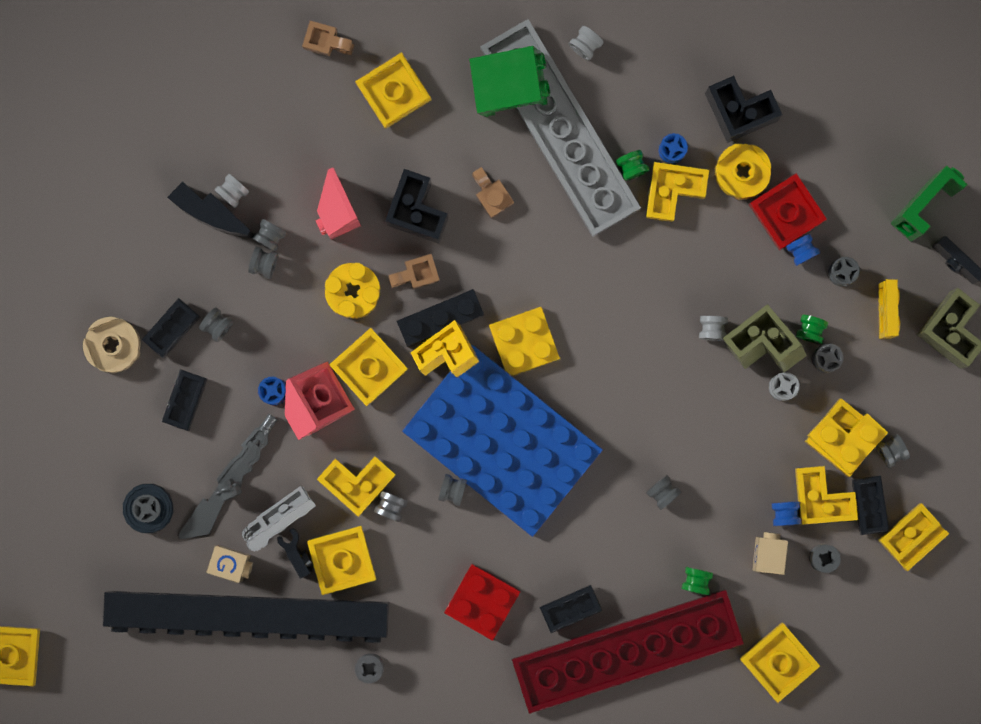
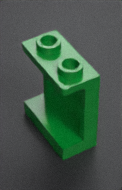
[469,46,550,117]
[890,166,968,242]

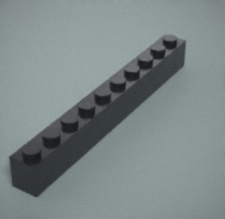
[103,591,389,643]

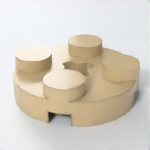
[83,317,141,373]

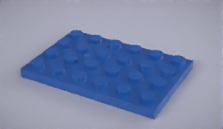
[402,344,603,537]

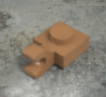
[302,21,354,57]
[472,167,514,218]
[389,254,440,289]

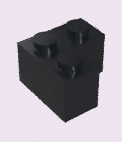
[705,76,783,143]
[385,169,448,244]

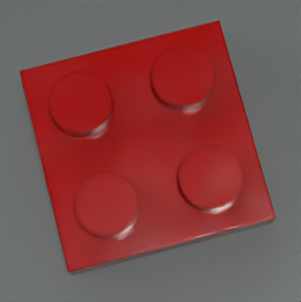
[749,173,827,250]
[444,564,520,641]

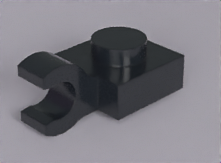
[277,528,313,579]

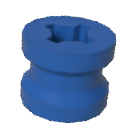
[658,133,688,164]
[786,234,821,266]
[258,377,286,405]
[771,501,801,526]

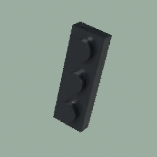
[397,289,484,347]

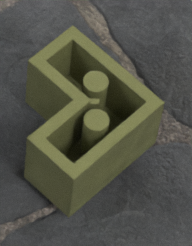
[916,288,981,369]
[723,304,806,373]

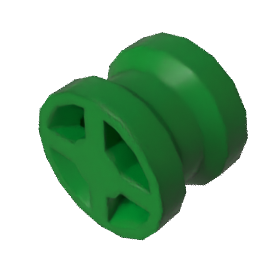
[616,150,650,181]
[795,314,828,344]
[681,567,713,595]

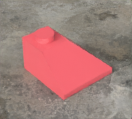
[315,167,361,240]
[285,361,355,440]

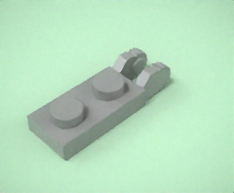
[242,486,316,552]

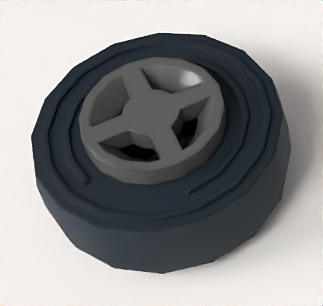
[123,484,173,533]

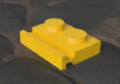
[878,279,900,339]
[878,503,949,571]

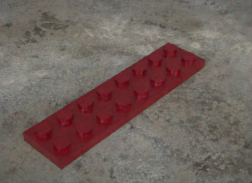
[512,590,744,714]

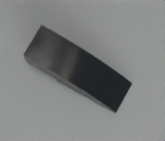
[167,181,253,238]

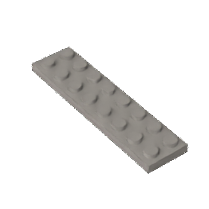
[480,19,641,237]

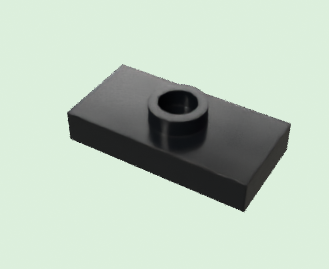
[932,236,981,284]
[142,298,200,358]
[161,369,208,431]
[851,475,890,535]
[540,584,602,633]

